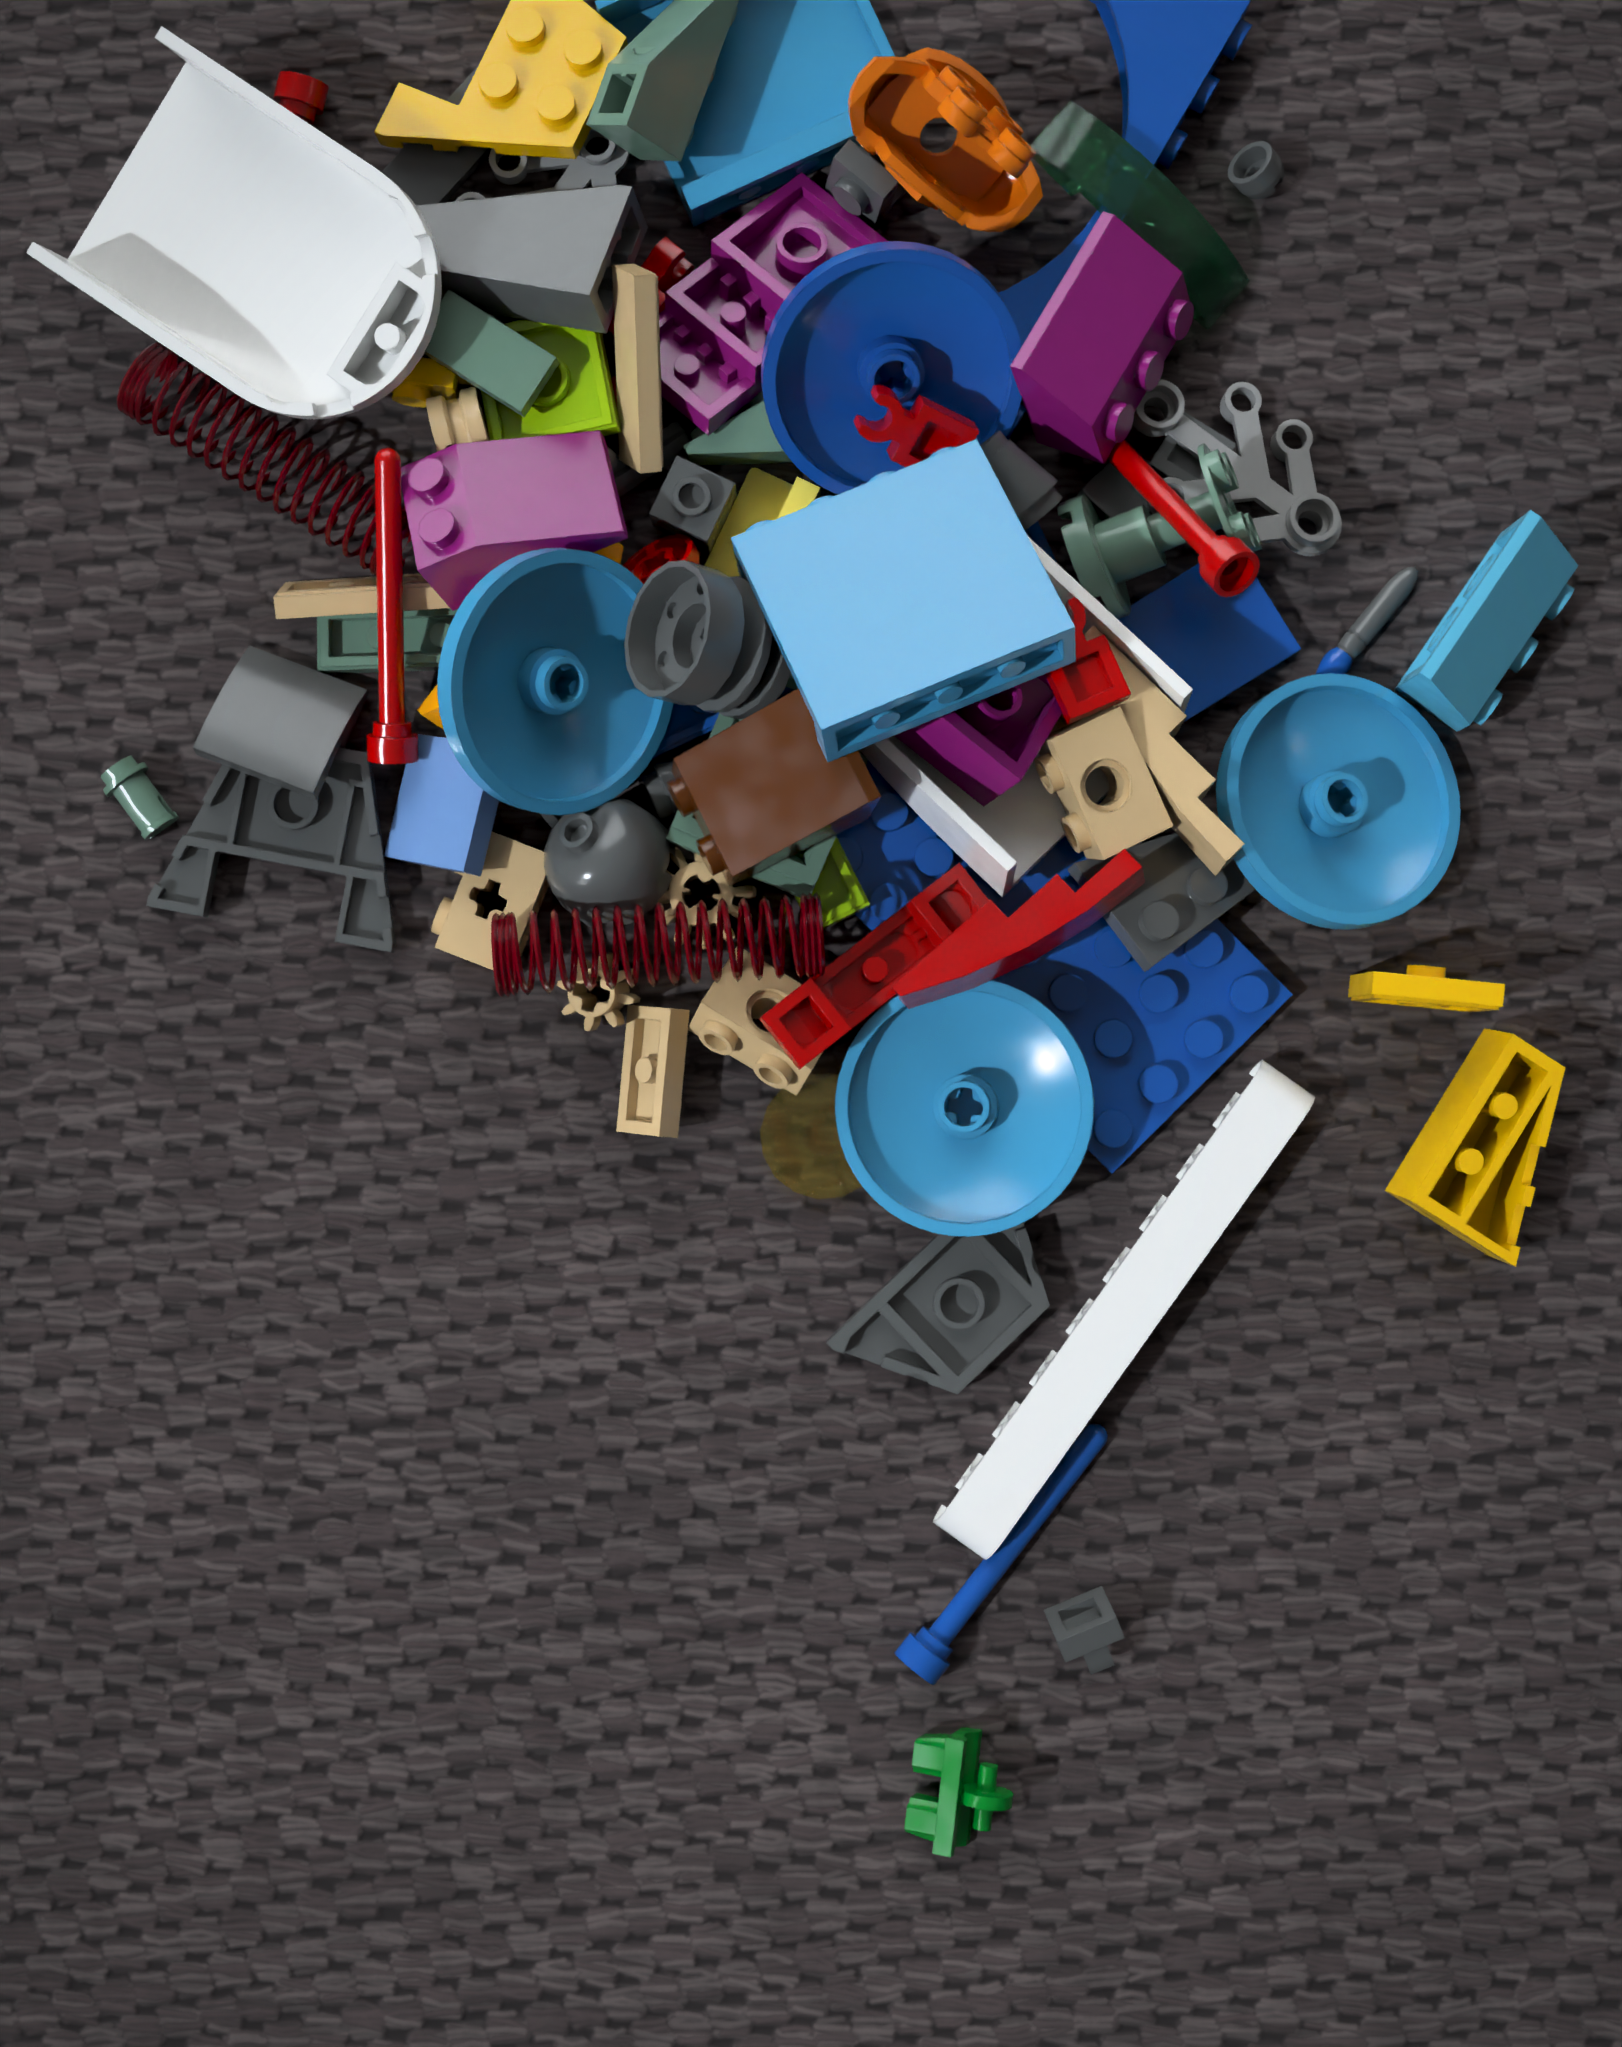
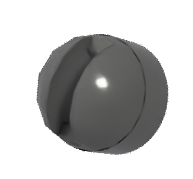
[1228,141,1285,200]

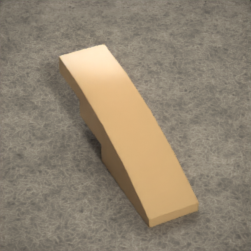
[1084,625,1245,876]

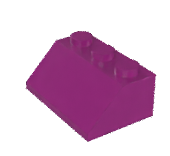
[1010,212,1194,464]
[894,674,1062,807]

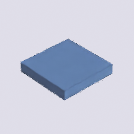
[384,734,499,876]

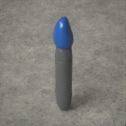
[1315,566,1418,674]

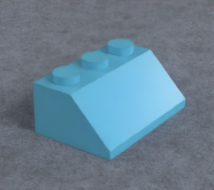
[1395,510,1579,732]

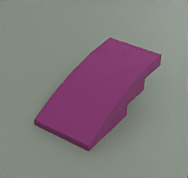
[659,172,889,436]

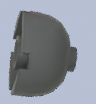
[544,798,676,927]

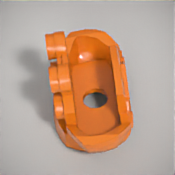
[848,47,1043,232]

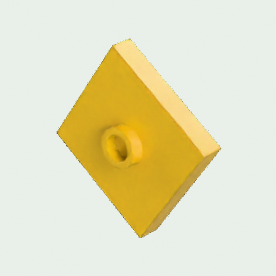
[1348,965,1505,1012]

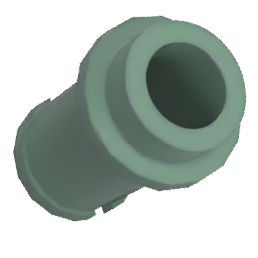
[100,755,179,841]

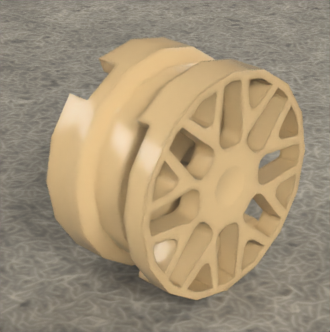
[426,386,490,452]

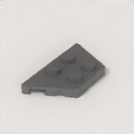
[826,1223,1050,1395]

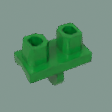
[904,1727,1014,1858]

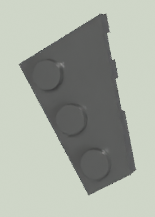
[1067,833,1256,972]

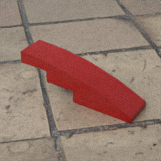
[892,848,1145,1009]

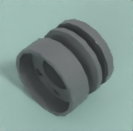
[624,560,791,719]

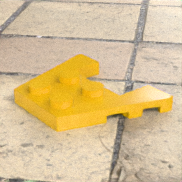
[375,0,628,159]

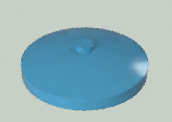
[437,548,674,815]
[1216,673,1461,930]
[835,980,1095,1237]

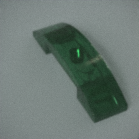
[1030,101,1250,329]

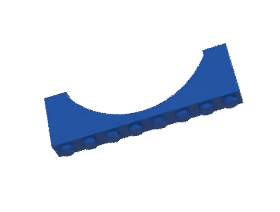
[999,0,1253,440]

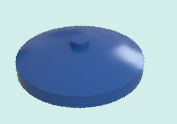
[761,241,1022,495]

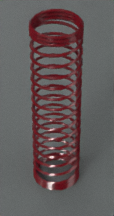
[117,342,413,577]
[491,892,825,997]

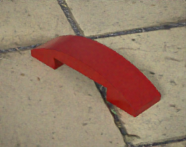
[759,862,989,1070]

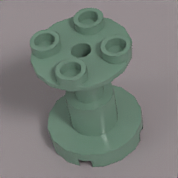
[1057,443,1262,619]

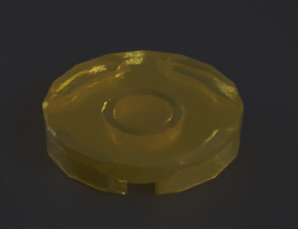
[760,1073,862,1199]

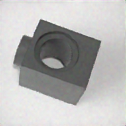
[649,456,737,554]

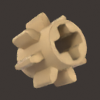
[557,952,640,1031]

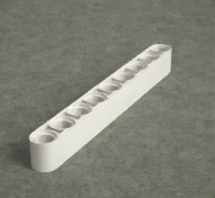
[933,1059,1315,1560]

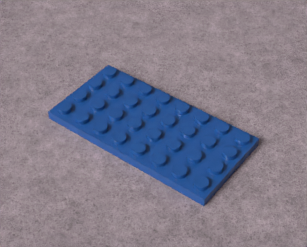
[836,760,1293,1173]

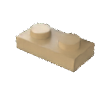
[616,1005,690,1138]

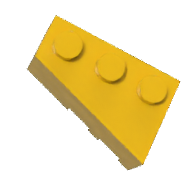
[1385,1028,1565,1267]

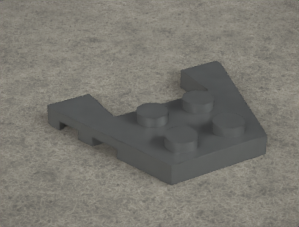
[146,748,396,953]

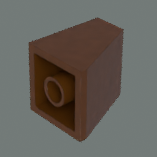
[667,689,881,886]

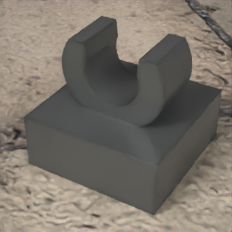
[1044,1586,1125,1675]

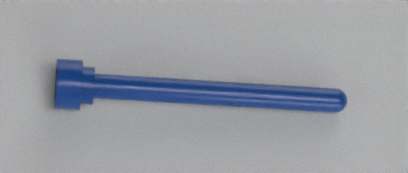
[894,1424,1108,1685]

